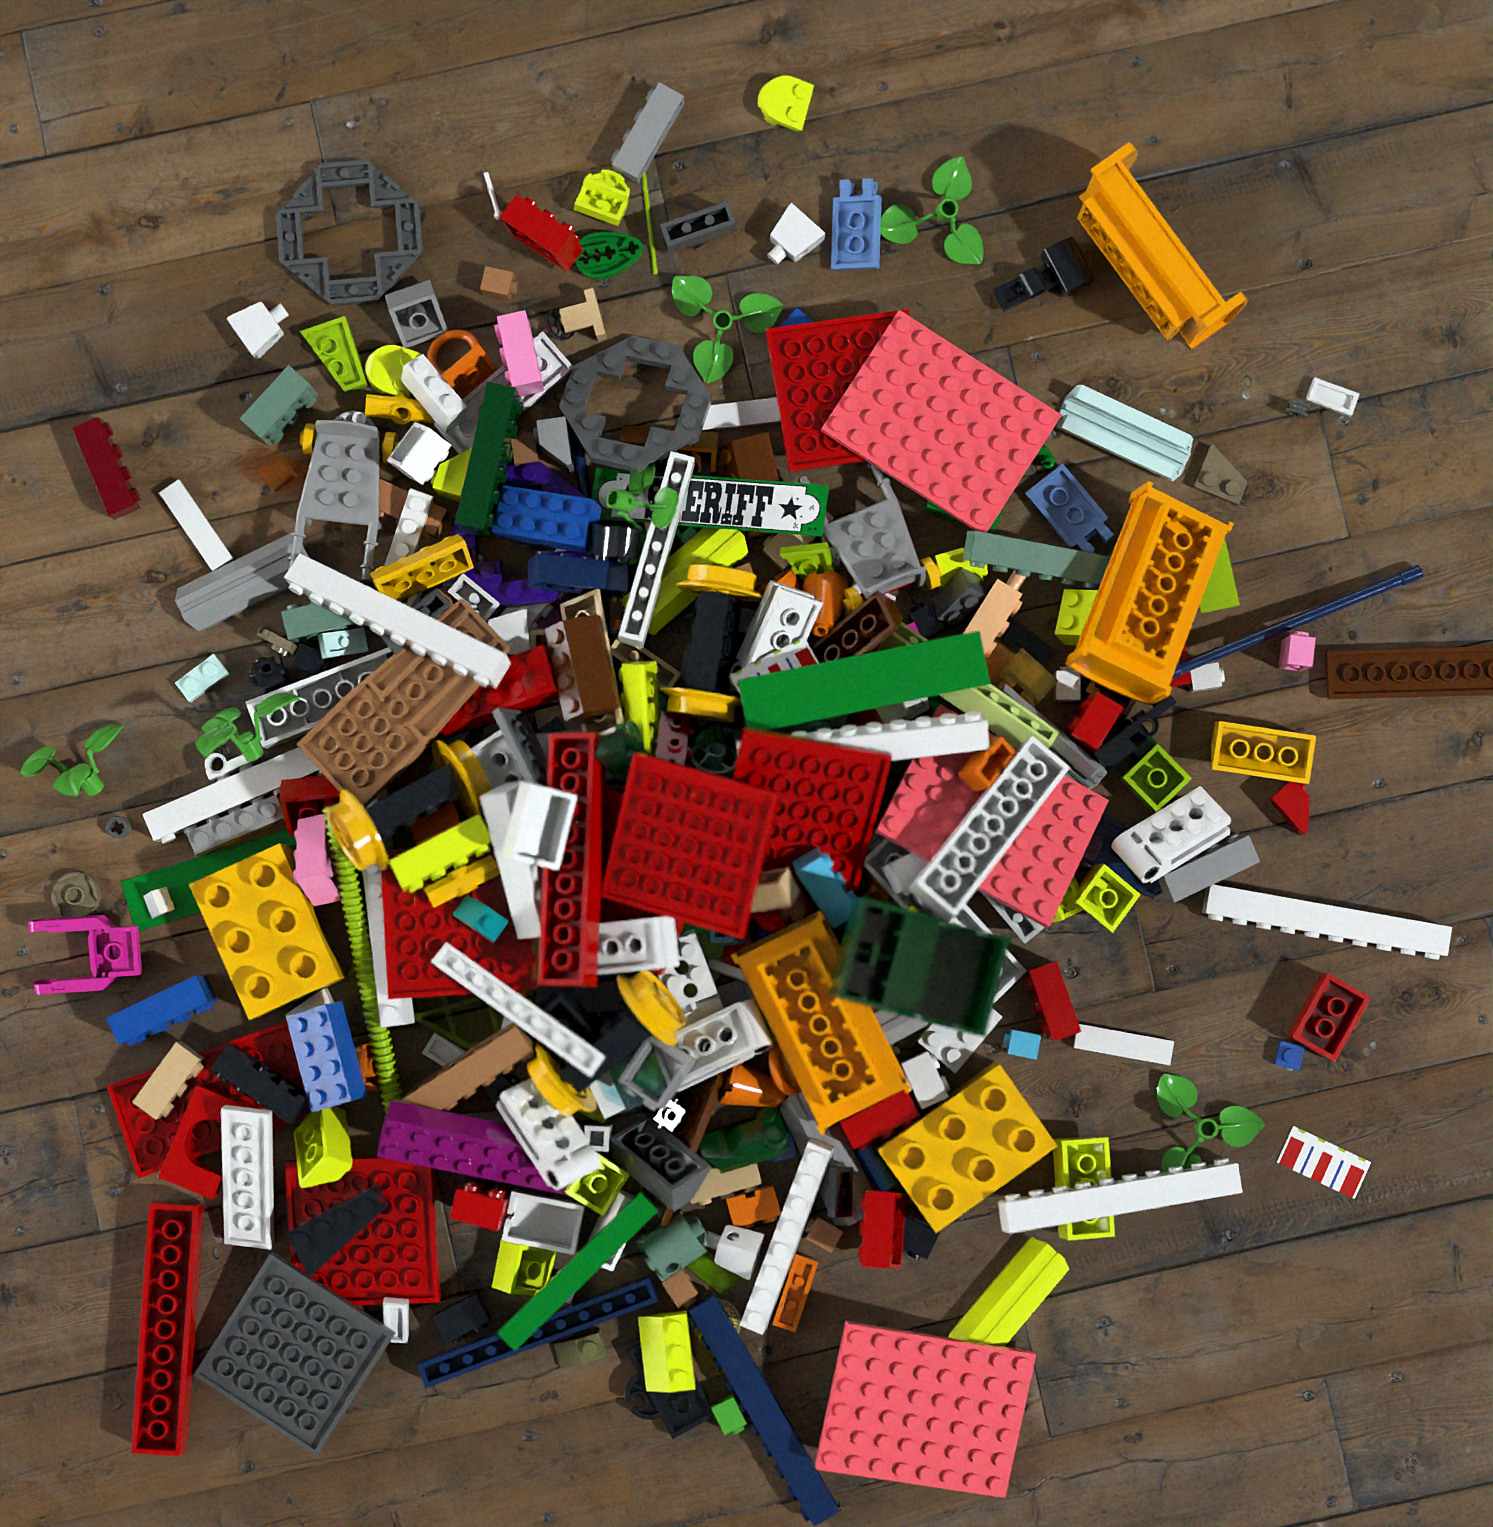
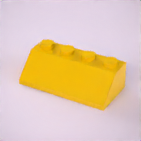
[369,534,474,602]
[1211,721,1316,784]

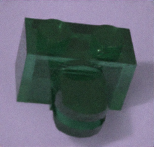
[596,721,650,784]

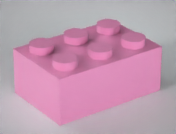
[494,310,545,396]
[293,814,342,906]

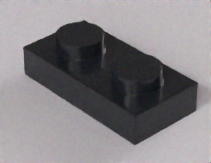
[1001,621,1054,670]
[828,1166,854,1218]

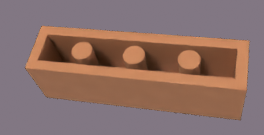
[379,478,450,540]

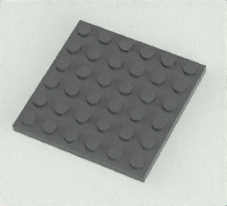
[193,1252,396,1456]

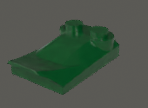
[700,1107,791,1174]

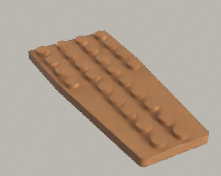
[297,599,510,809]

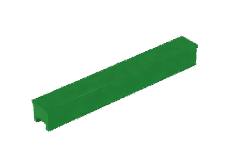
[497,1191,658,1351]

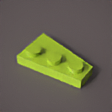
[300,316,368,393]
[779,542,836,581]

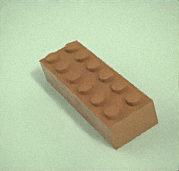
[399,1022,537,1111]

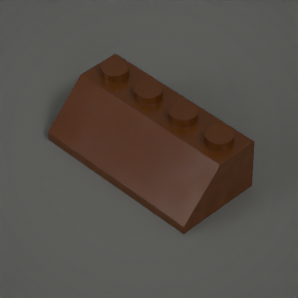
[619,425,719,477]
[719,432,779,540]
[810,591,903,663]
[544,615,620,724]

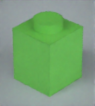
[711,1393,747,1435]

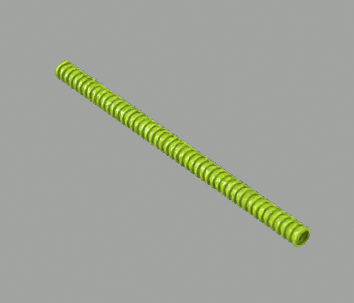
[322,805,403,1117]

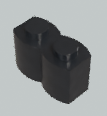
[587,523,641,562]

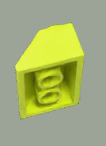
[293,1106,353,1188]
[638,1310,695,1392]

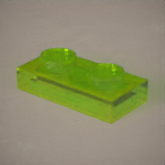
[687,1250,740,1297]

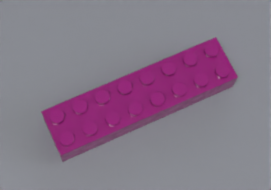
[377,1100,568,1195]

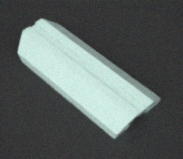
[1057,385,1193,482]

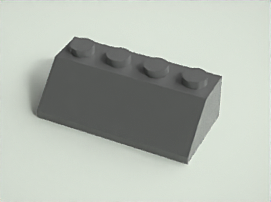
[610,1116,710,1212]

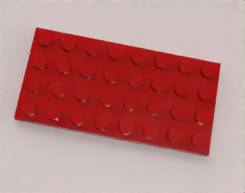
[107,1021,311,1179]

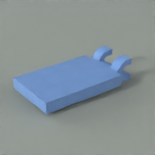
[831,178,882,271]
[1025,463,1114,553]

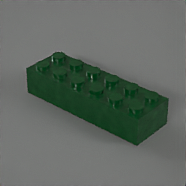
[455,382,524,538]

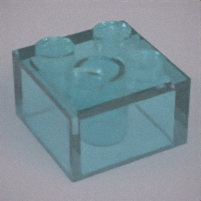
[608,1049,668,1111]

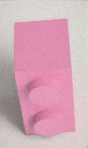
[1278,632,1316,672]

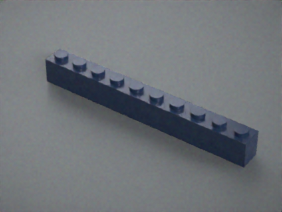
[417,1274,659,1389]
[687,1292,840,1527]

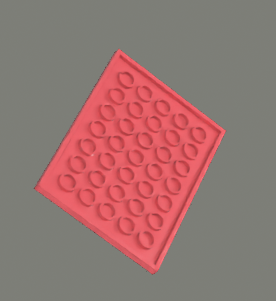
[821,310,1062,533]
[875,705,1109,928]
[815,1321,1036,1498]

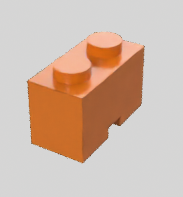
[958,736,1017,791]
[726,1183,781,1229]

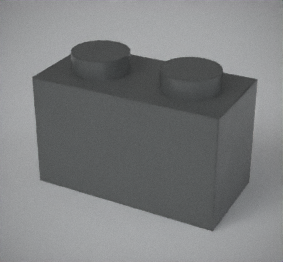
[931,568,987,627]

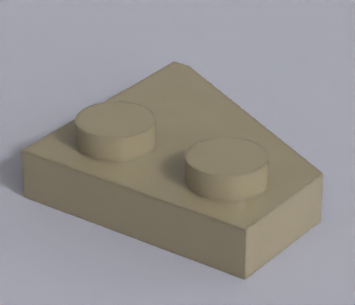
[1193,444,1248,506]
[256,626,298,657]

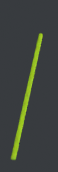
[642,171,658,275]

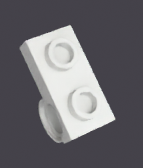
[205,753,258,782]

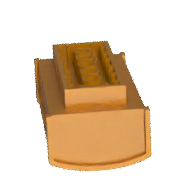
[1077,142,1248,349]
[1065,481,1234,705]
[731,910,911,1135]

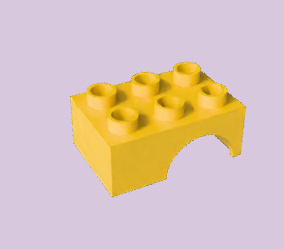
[189,844,349,1020]
[876,1061,1057,1233]

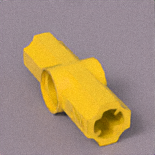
[365,394,435,424]
[424,855,501,908]

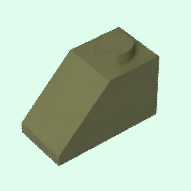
[553,1329,607,1367]

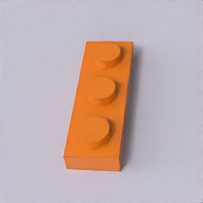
[772,1253,819,1333]

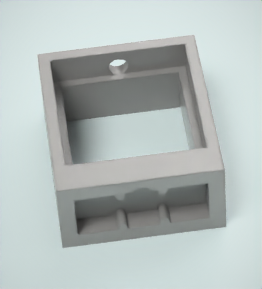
[618,1034,697,1111]

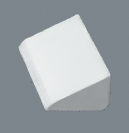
[143,887,175,918]

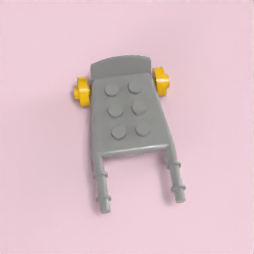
[288,420,400,582]
[798,462,942,613]

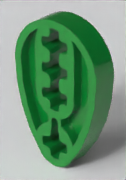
[575,232,643,280]

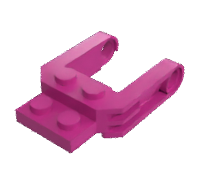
[28,915,142,994]

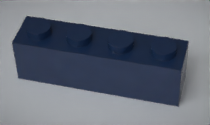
[528,551,628,598]

